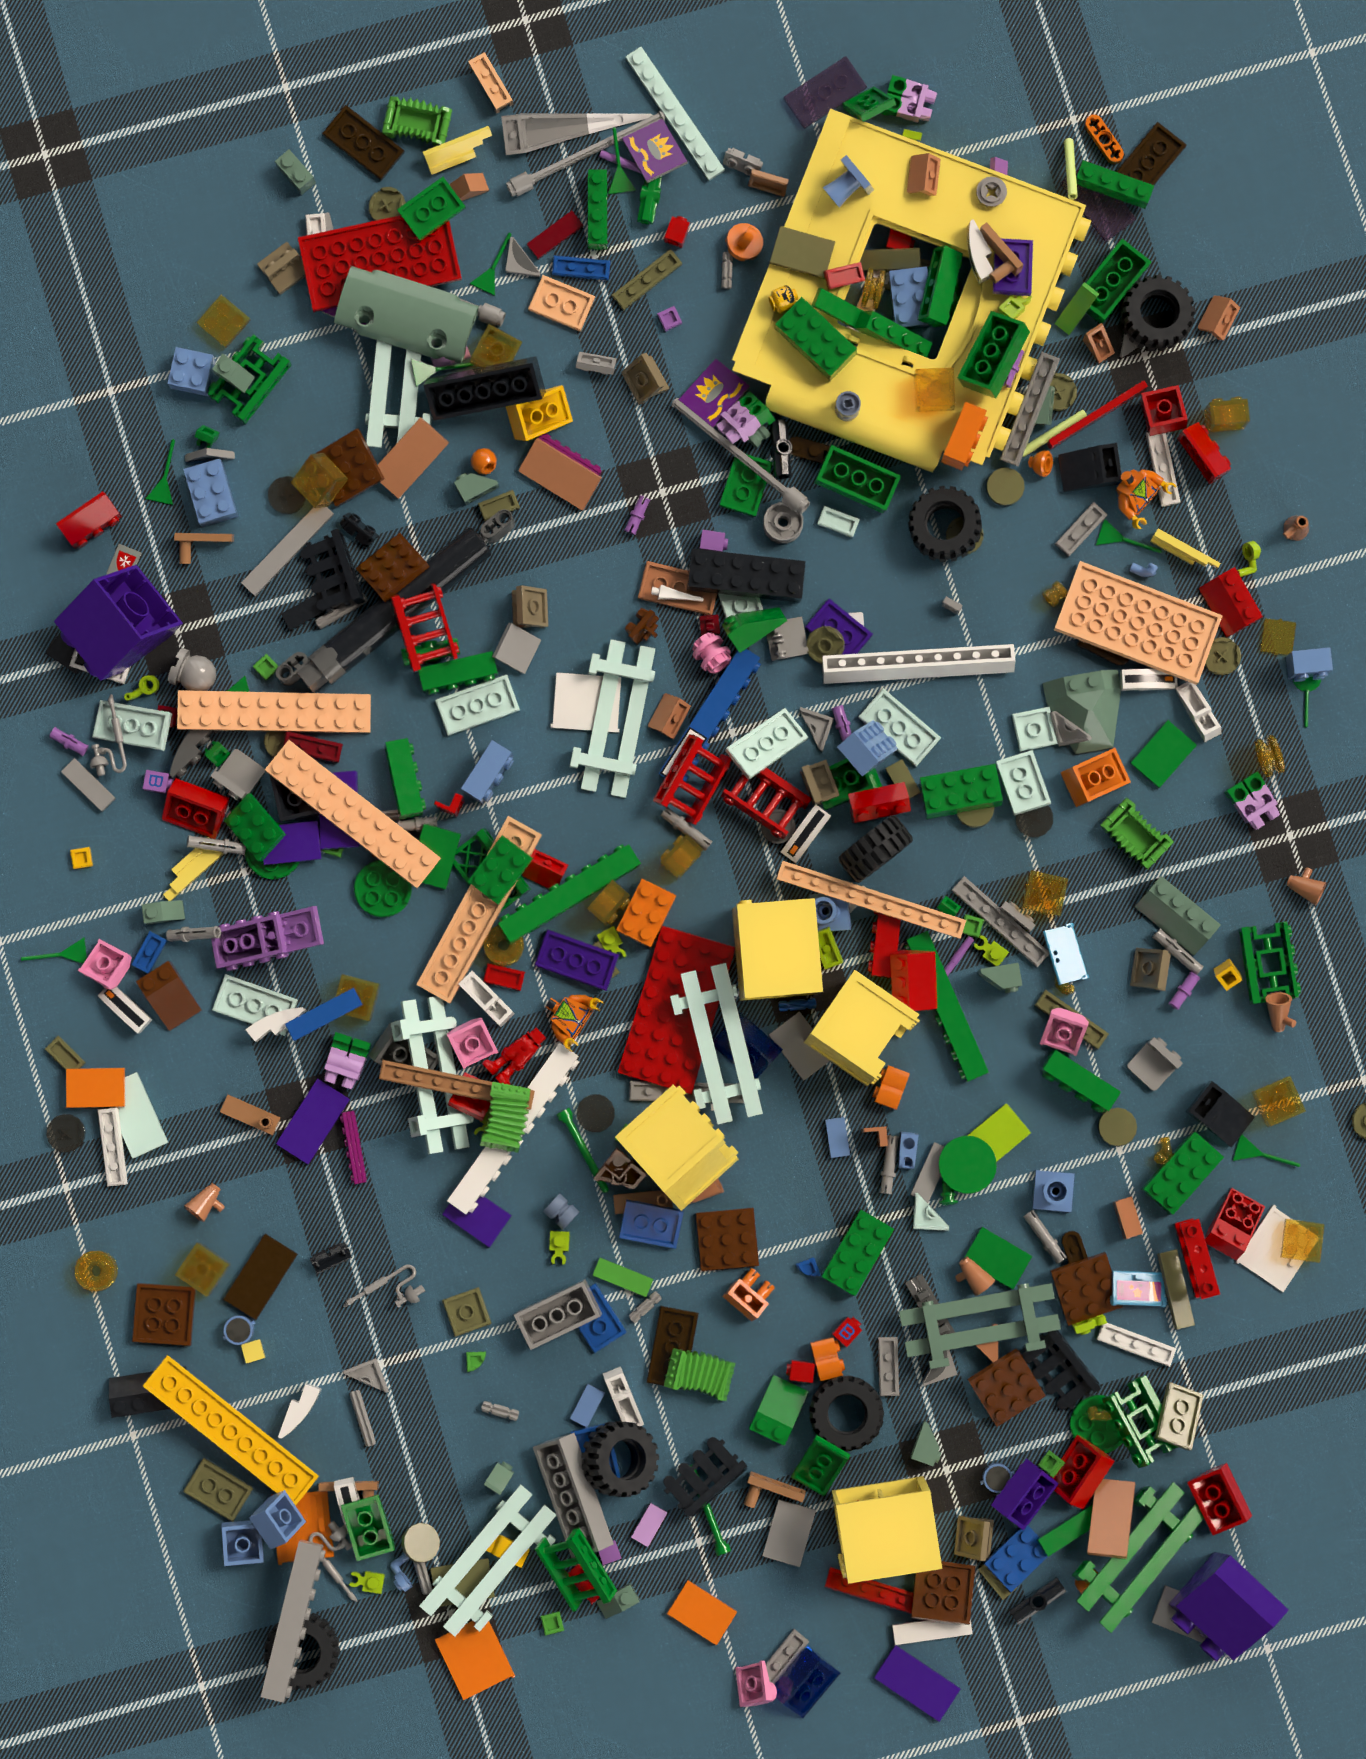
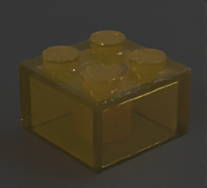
[469,324,522,368]
[914,367,955,412]
[1204,397,1250,432]
[291,453,348,509]
[660,834,704,881]
[1021,870,1068,918]
[587,880,631,927]
[336,974,381,1022]
[1251,1076,1306,1127]
[175,1242,231,1297]

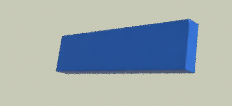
[285,988,363,1041]

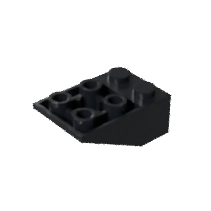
[1058,443,1122,492]
[1186,1081,1255,1148]

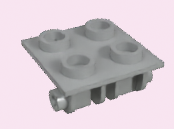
[767,616,809,661]

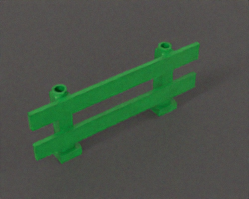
[1072,1482,1204,1633]

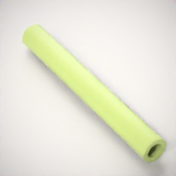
[1064,138,1078,200]
[1022,409,1087,457]

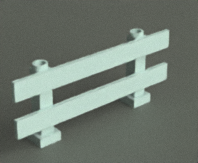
[365,340,432,448]
[570,640,655,798]
[670,963,763,1124]
[391,996,474,1154]
[419,1485,556,1637]

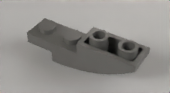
[170,730,221,779]

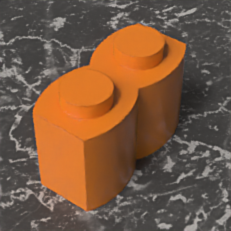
[872,1065,910,1110]
[810,1337,845,1381]

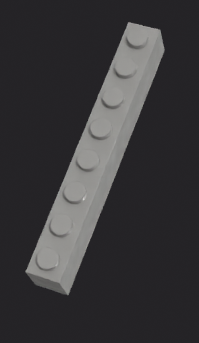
[261,1540,326,1703]

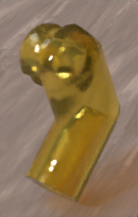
[1055,975,1075,995]
[1154,1137,1172,1164]
[1087,1406,1112,1421]

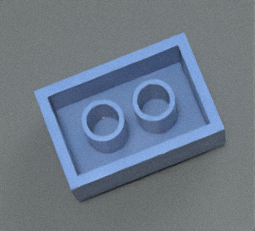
[888,266,930,329]
[183,459,238,527]
[461,740,514,805]

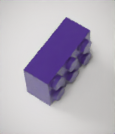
[991,1458,1059,1530]

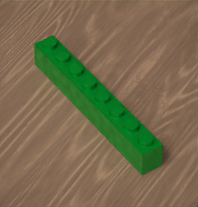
[497,844,641,945]
[904,931,989,1082]

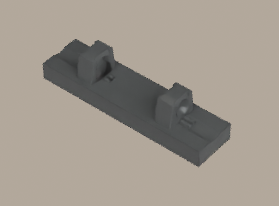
[905,1273,955,1335]

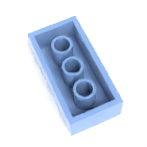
[837,720,898,776]

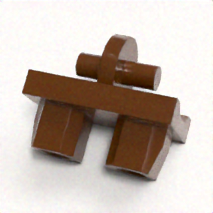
[625,608,659,645]

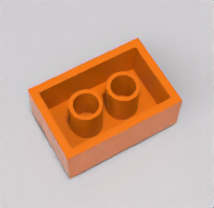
[941,402,988,471]
[616,879,676,948]

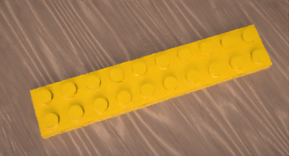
[142,1355,319,1506]

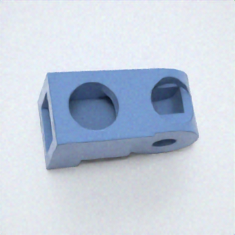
[898,1132,919,1169]

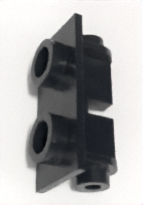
[339,513,379,547]
[310,1242,352,1274]

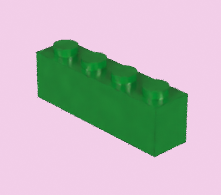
[1076,160,1154,209]
[588,169,608,250]
[917,245,963,328]
[855,310,932,357]
[418,651,499,695]
[384,738,426,820]

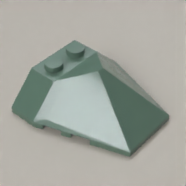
[1043,670,1121,755]

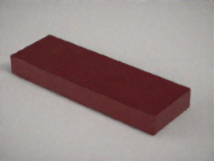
[527,210,584,260]
[283,731,343,763]

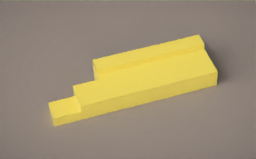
[423,126,492,174]
[1150,529,1221,569]
[163,837,224,901]

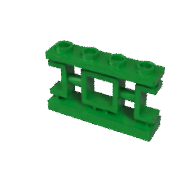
[207,334,292,424]
[1239,921,1301,1005]
[1102,1375,1178,1468]

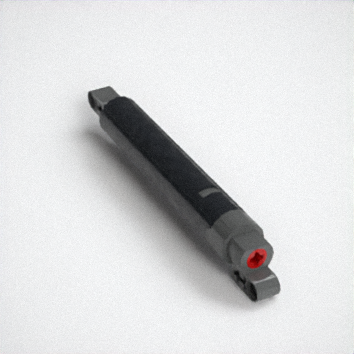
[276,509,515,693]

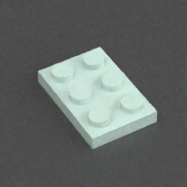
[996,750,1051,816]

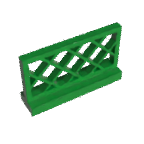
[453,828,531,912]

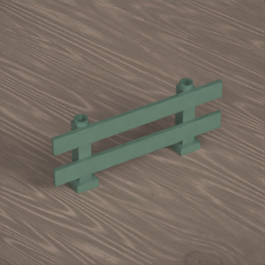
[899,1283,1061,1369]

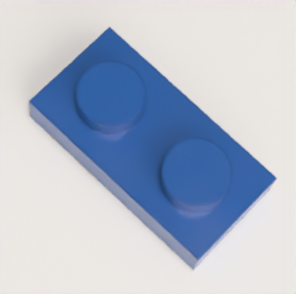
[132,931,168,973]

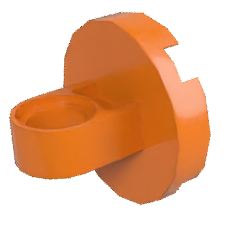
[725,223,763,261]

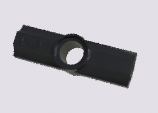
[770,420,792,480]
[1009,1577,1067,1625]

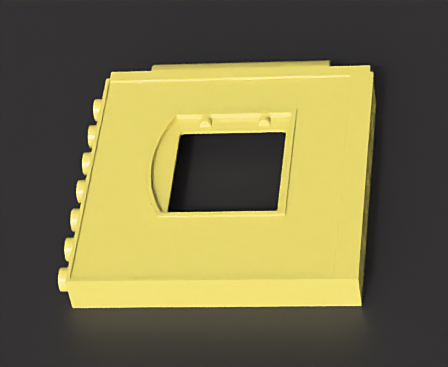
[732,109,1091,473]

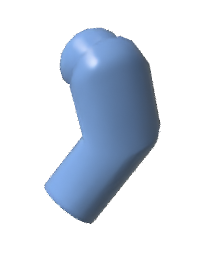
[1129,563,1158,577]

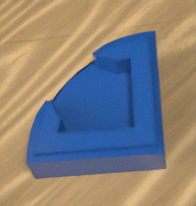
[796,1257,821,1277]

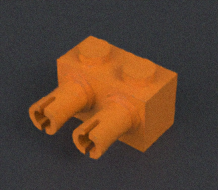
[722,1268,775,1322]

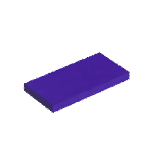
[320,770,359,850]
[535,929,619,991]
[276,1079,350,1165]
[874,1645,961,1722]

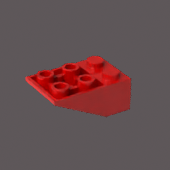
[1205,1188,1265,1261]

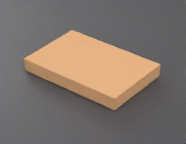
[528,275,595,332]

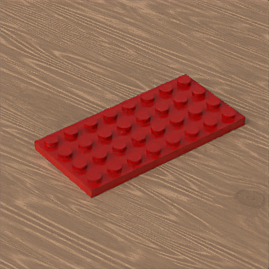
[298,215,462,312]
[618,926,735,1095]

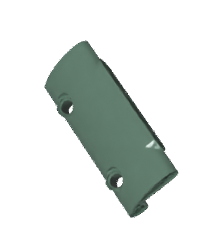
[334,266,479,363]

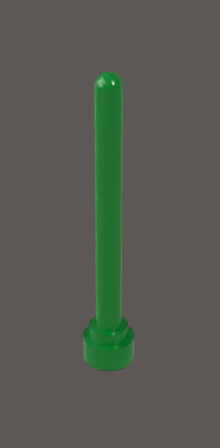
[556,1107,609,1193]
[690,1465,731,1556]

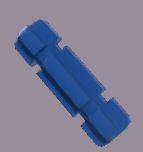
[778,998,816,1011]

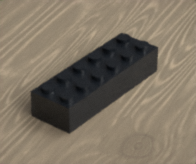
[423,356,546,421]
[687,549,806,603]

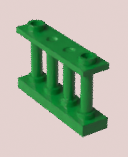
[535,1528,617,1612]

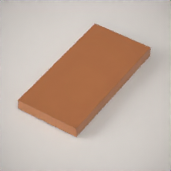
[378,417,449,499]
[518,438,602,511]
[638,561,717,615]
[1087,1479,1136,1559]

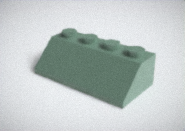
[1134,876,1221,956]

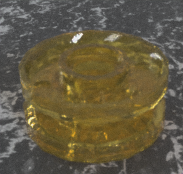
[861,267,885,310]
[1254,735,1285,778]
[484,926,524,967]
[75,1251,118,1291]

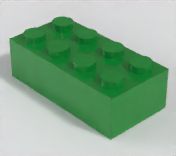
[1086,239,1151,324]
[775,297,857,381]
[957,311,1030,399]
[814,445,901,513]
[919,764,1003,819]
[1039,1050,1121,1113]
[1141,1131,1224,1215]
[821,1209,894,1296]

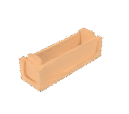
[468,52,513,114]

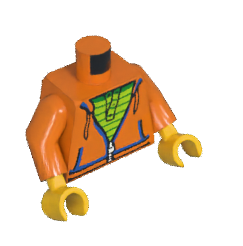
[1116,469,1176,529]
[545,995,603,1052]

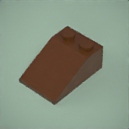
[136,961,202,1031]

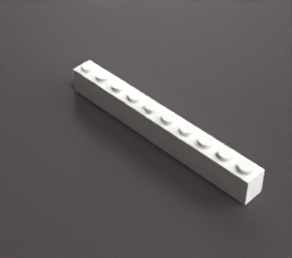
[822,644,1016,684]
[447,1043,579,1215]

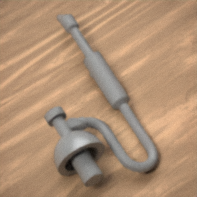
[90,694,127,776]
[343,1265,425,1308]
[309,1521,357,1602]

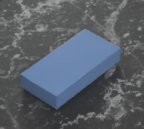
[825,1117,850,1158]
[570,1384,605,1427]

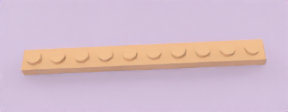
[777,861,966,939]

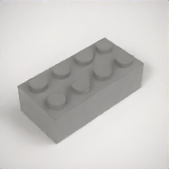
[514,1279,602,1350]

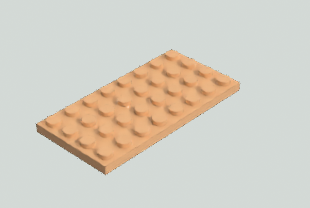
[1054,561,1223,685]

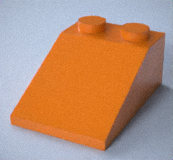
[1060,748,1131,807]

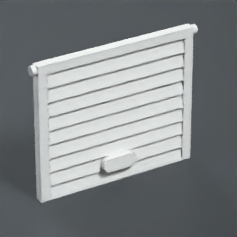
[551,673,621,733]
[1236,1205,1319,1292]

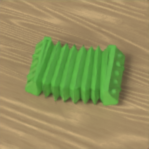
[382,96,452,147]
[1100,797,1174,870]
[480,1082,531,1153]
[664,1348,736,1401]

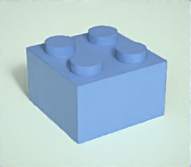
[167,347,216,396]
[1286,647,1333,682]
[249,1490,306,1549]
[221,1520,264,1566]

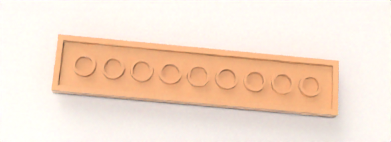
[177,690,371,733]
[265,740,441,889]
[416,816,542,1003]

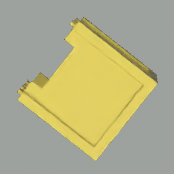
[804,970,920,1086]
[615,1084,739,1211]

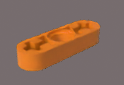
[1085,114,1124,164]

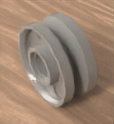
[763,502,803,544]

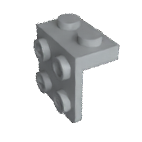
[211,749,265,800]
[1127,1037,1183,1091]

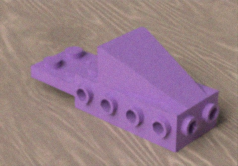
[211,906,324,971]

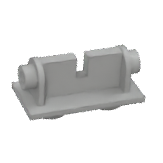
[723,148,763,176]

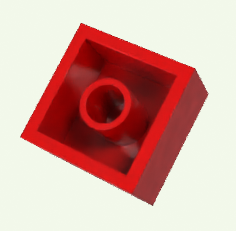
[1140,385,1188,436]

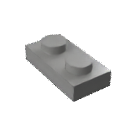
[576,352,617,375]
[1000,901,1036,932]

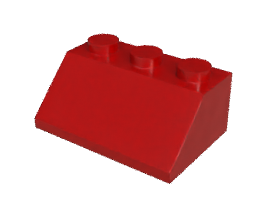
[1177,422,1231,484]
[56,491,122,549]
[1199,567,1263,638]
[162,778,229,839]
[848,782,911,823]
[890,950,938,1011]
[1050,1435,1115,1509]
[1187,1462,1252,1535]

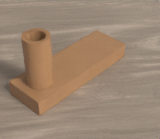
[980,222,1023,283]
[174,533,234,564]
[220,1095,281,1135]
[613,1190,673,1214]
[744,1471,806,1508]
[319,1481,379,1498]

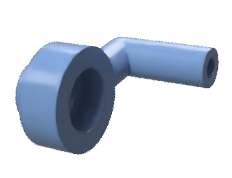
[390,1554,412,1592]

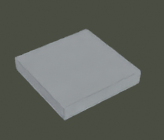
[492,623,541,674]

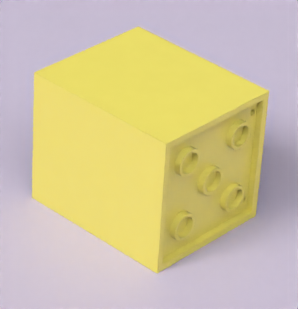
[732,898,823,1001]
[831,1476,942,1584]

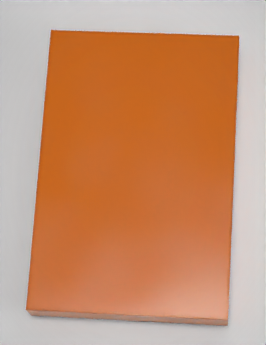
[66,1068,125,1108]
[667,1580,737,1645]

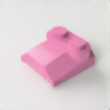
[78,939,132,990]
[1040,1008,1089,1056]
[447,1017,498,1069]
[735,1661,777,1707]

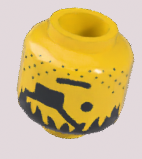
[768,285,798,313]

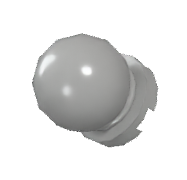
[168,648,216,691]

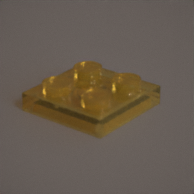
[197,294,251,348]
[1280,1219,1325,1263]

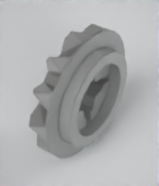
[977,177,1007,207]

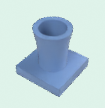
[822,155,874,208]
[810,894,851,932]
[1032,1170,1074,1212]

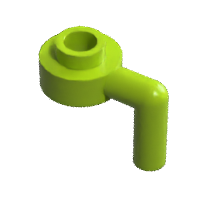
[1237,541,1261,577]
[124,675,160,700]

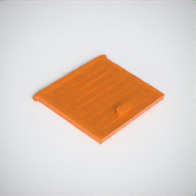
[271,1491,334,1565]
[435,1612,515,1700]

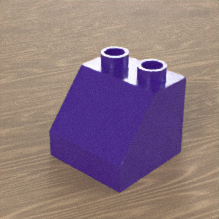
[54,565,183,681]
[1169,1552,1289,1662]

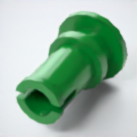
[939,1180,958,1205]

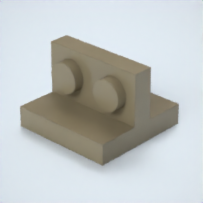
[257,242,306,295]
[621,353,669,405]
[512,585,548,628]
[800,760,840,807]
[1130,948,1171,991]
[954,1515,994,1561]

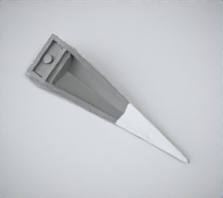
[501,113,653,155]

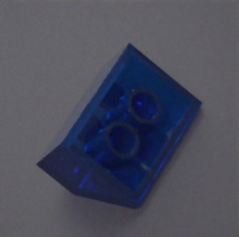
[713,1012,783,1079]
[775,1646,841,1718]

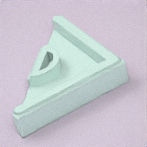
[913,1193,949,1231]

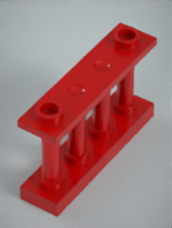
[390,583,460,671]
[653,734,732,825]
[721,768,812,839]
[1174,1218,1220,1300]

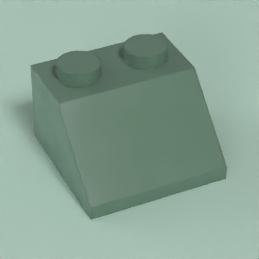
[977,963,1022,993]

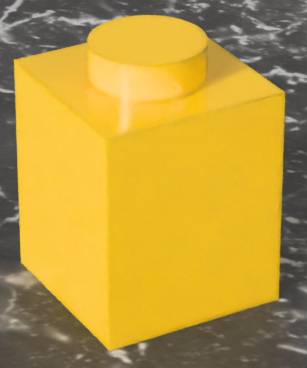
[1213,959,1242,991]

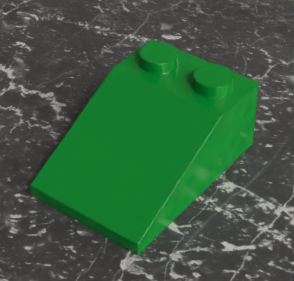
[722,607,787,653]
[822,758,882,810]
[749,1375,809,1446]
[341,1494,395,1561]

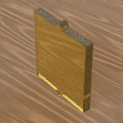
[1261,618,1296,655]

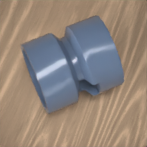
[835,391,861,421]
[543,1194,580,1230]

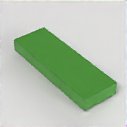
[1054,282,1099,335]
[593,1257,653,1297]

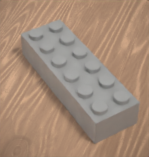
[533,1433,614,1558]

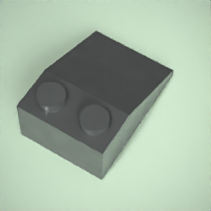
[368,1023,439,1070]

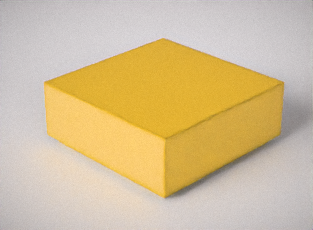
[70,847,93,869]

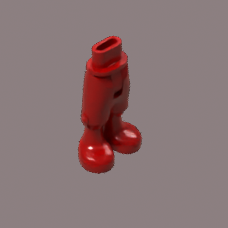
[482,1028,546,1085]

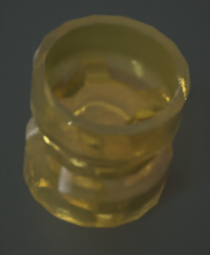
[1042,580,1068,607]

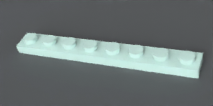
[626,47,725,181]

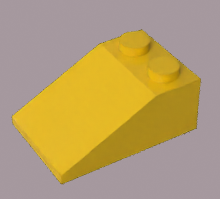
[506,385,573,441]

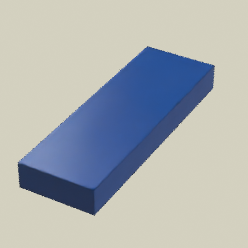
[552,256,610,281]

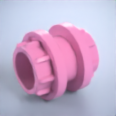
[692,633,731,674]

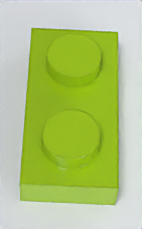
[818,927,843,969]

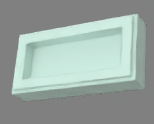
[817,506,860,538]

